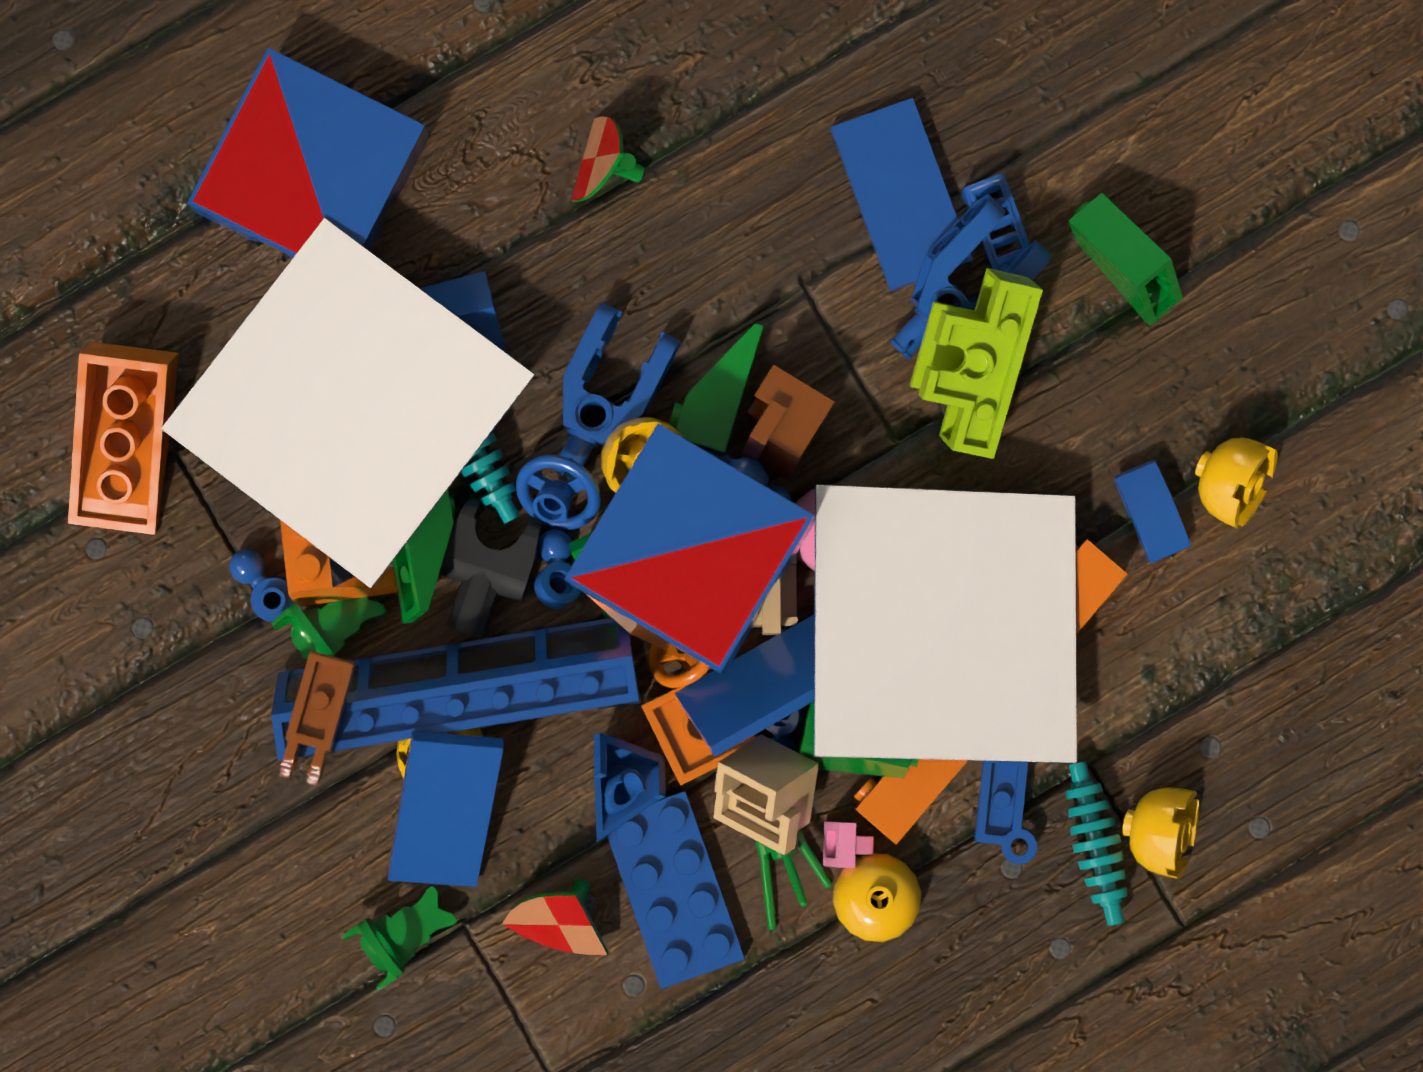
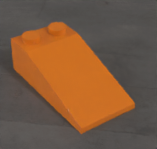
[68,342,179,535]

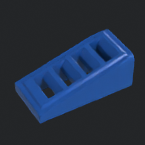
[961,173,1030,271]

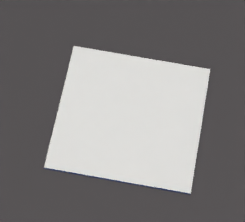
[161,218,535,588]
[814,485,1077,763]

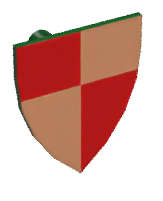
[571,116,644,202]
[502,879,609,955]

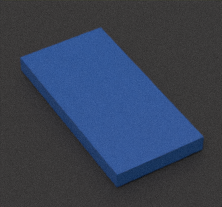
[830,98,973,292]
[675,615,814,757]
[388,731,503,887]

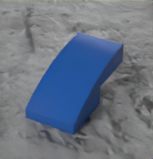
[1113,460,1191,563]

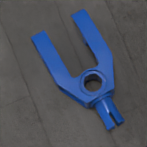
[889,194,1051,360]
[551,302,681,479]

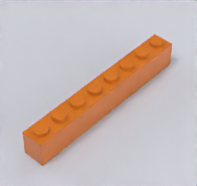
[854,539,1127,844]

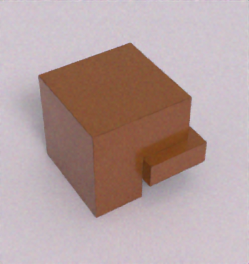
[739,365,834,480]

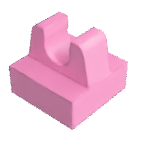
[823,821,874,868]

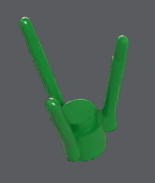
[755,828,832,931]

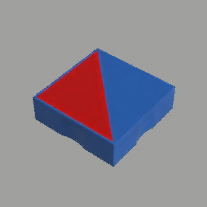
[187,48,429,259]
[564,424,815,675]

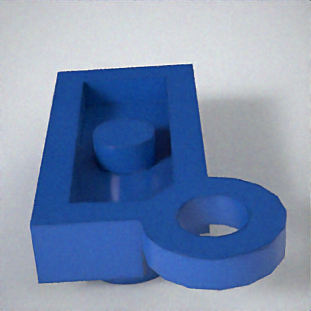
[974,761,1037,865]

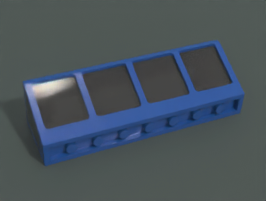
[271,618,642,760]

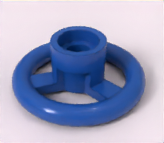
[516,455,601,530]

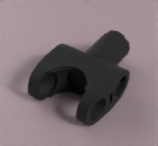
[439,497,543,639]

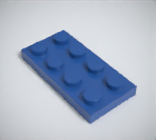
[607,791,745,989]

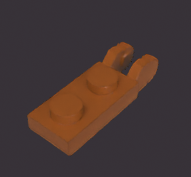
[280,650,356,786]

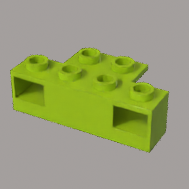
[909,268,1043,459]

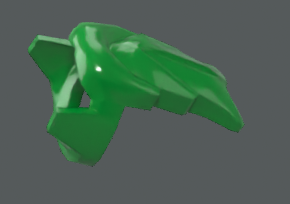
[271,597,387,660]
[341,886,457,991]

